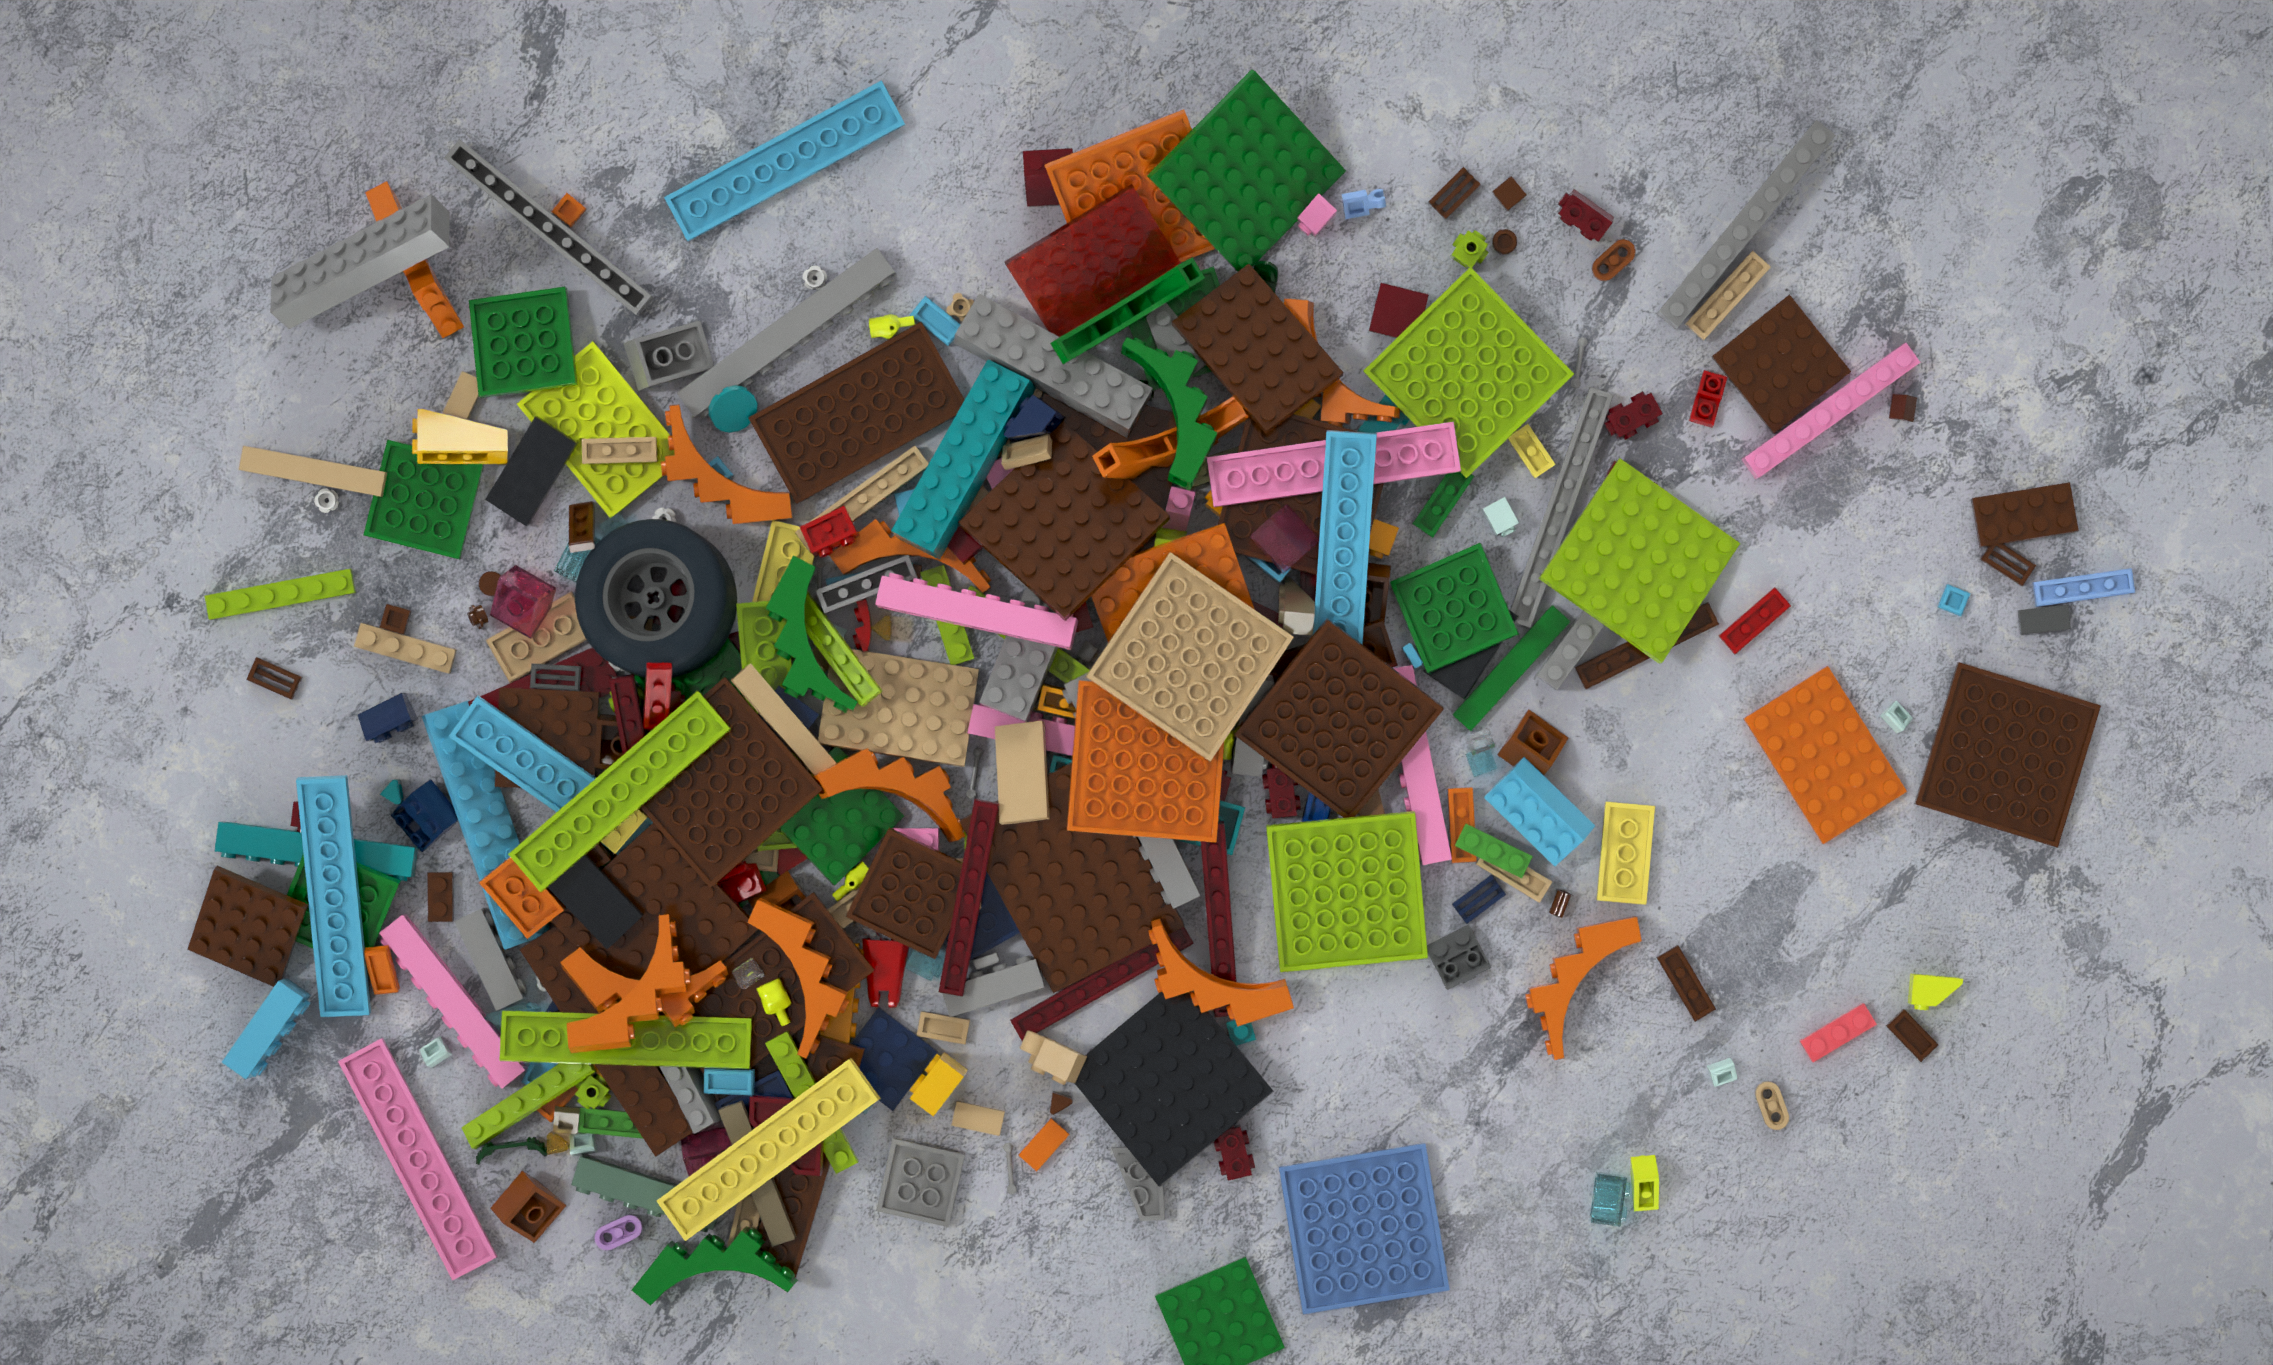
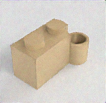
[1020,1030,1087,1085]

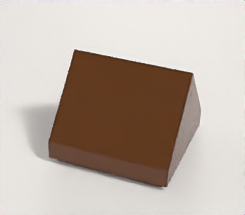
[1889,394,1917,422]
[1050,1091,1073,1115]

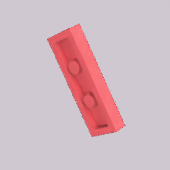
[1800,1003,1877,1062]

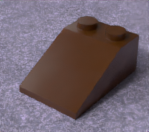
[1364,563,1391,624]

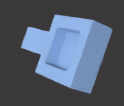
[1341,189,1386,219]

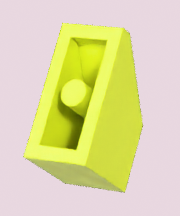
[1908,973,1963,1010]
[1630,1155,1659,1211]

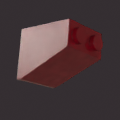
[1023,148,1073,207]

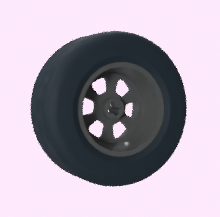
[575,519,737,678]

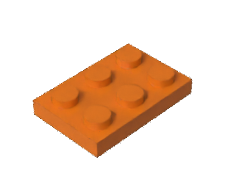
[479,857,566,939]

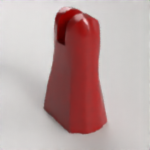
[862,937,909,1008]

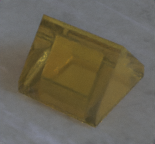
[871,616,892,641]
[547,1131,570,1155]

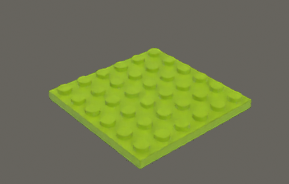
[1363,267,1574,478]
[1538,458,1740,664]
[1266,811,1428,972]

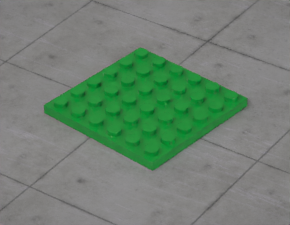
[1147,69,1346,272]

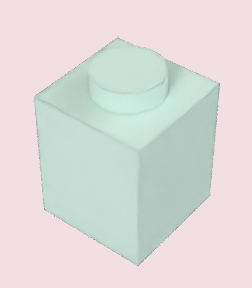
[1482,497,1519,537]

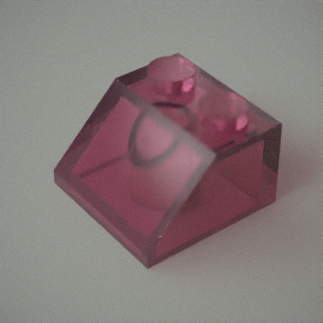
[1250,504,1319,574]
[490,565,556,639]
[681,1127,732,1176]

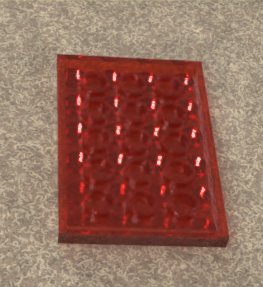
[1004,184,1181,337]

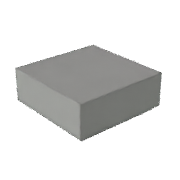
[973,952,1000,970]

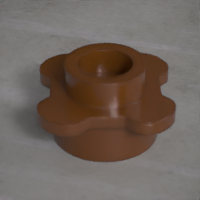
[467,605,488,630]

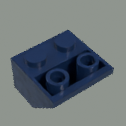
[1003,395,1065,442]
[358,693,418,744]
[391,779,458,852]

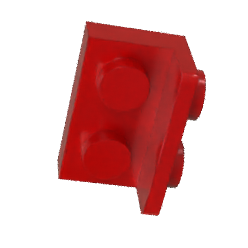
[800,506,860,558]
[718,861,767,904]

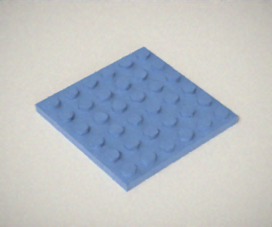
[1279,1143,1450,1314]

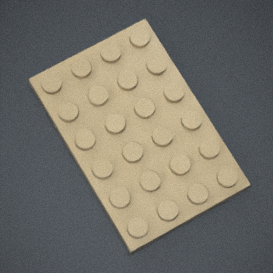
[817,649,979,767]

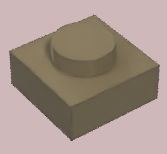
[553,1106,580,1134]

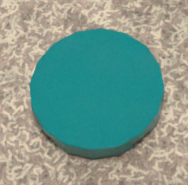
[709,385,757,433]

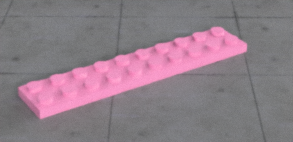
[1207,422,1461,507]
[338,1038,498,1280]

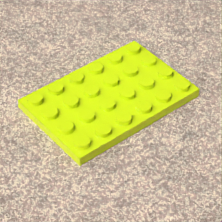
[517,341,675,519]

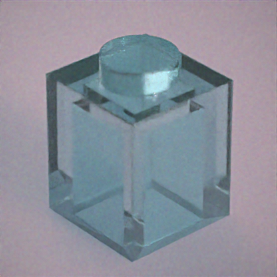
[905,950,944,981]

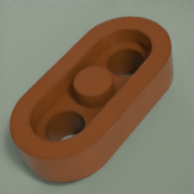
[1592,239,1636,281]

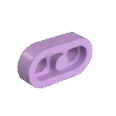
[595,1214,643,1250]

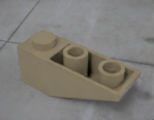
[1278,576,1315,636]

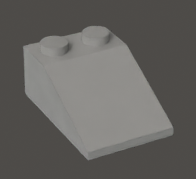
[624,321,714,391]

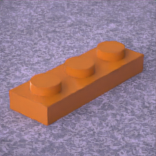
[1447,787,1477,863]

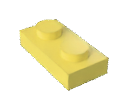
[1508,424,1556,479]
[601,808,648,854]

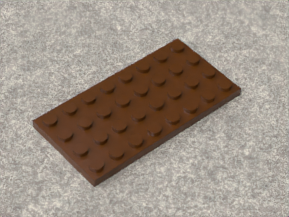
[749,322,965,504]
[659,892,875,1073]

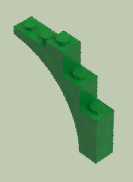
[1050,257,1205,364]
[1121,337,1218,491]
[766,555,857,713]
[631,1226,798,1306]

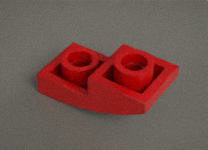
[1689,370,1727,428]
[852,599,872,652]

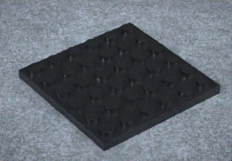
[1075,991,1274,1187]

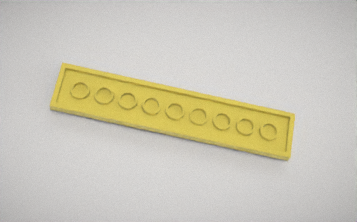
[657,1058,881,1241]

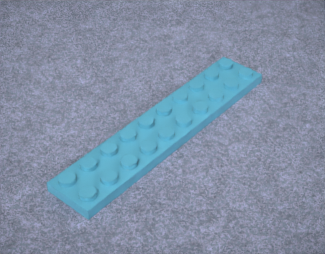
[664,80,905,242]
[1313,430,1377,644]
[449,696,653,855]
[422,700,550,950]
[296,775,371,1017]

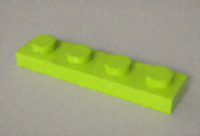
[920,565,975,665]

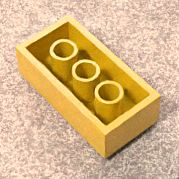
[909,1052,968,1117]

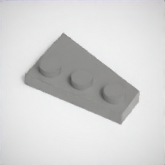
[1146,303,1206,374]
[1111,1147,1165,1221]

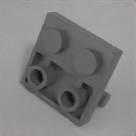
[1427,924,1491,990]

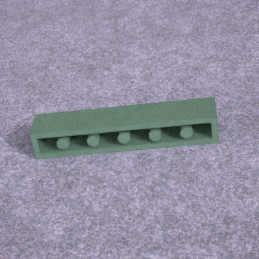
[571,1155,718,1232]

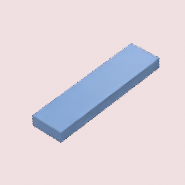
[2032,568,2135,607]

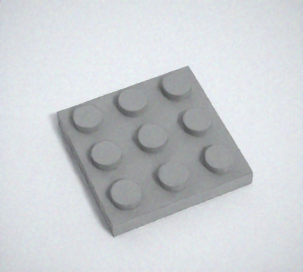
[876,1138,965,1227]

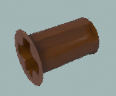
[1549,888,1574,918]

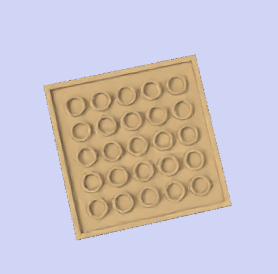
[1086,552,1294,761]

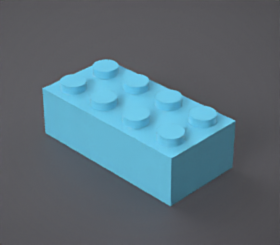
[1484,757,1595,866]
[222,978,311,1079]

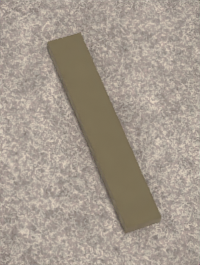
[718,1100,797,1247]

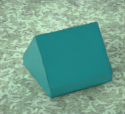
[380,779,404,804]

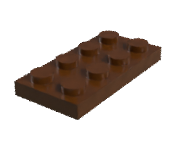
[1971,482,2079,548]

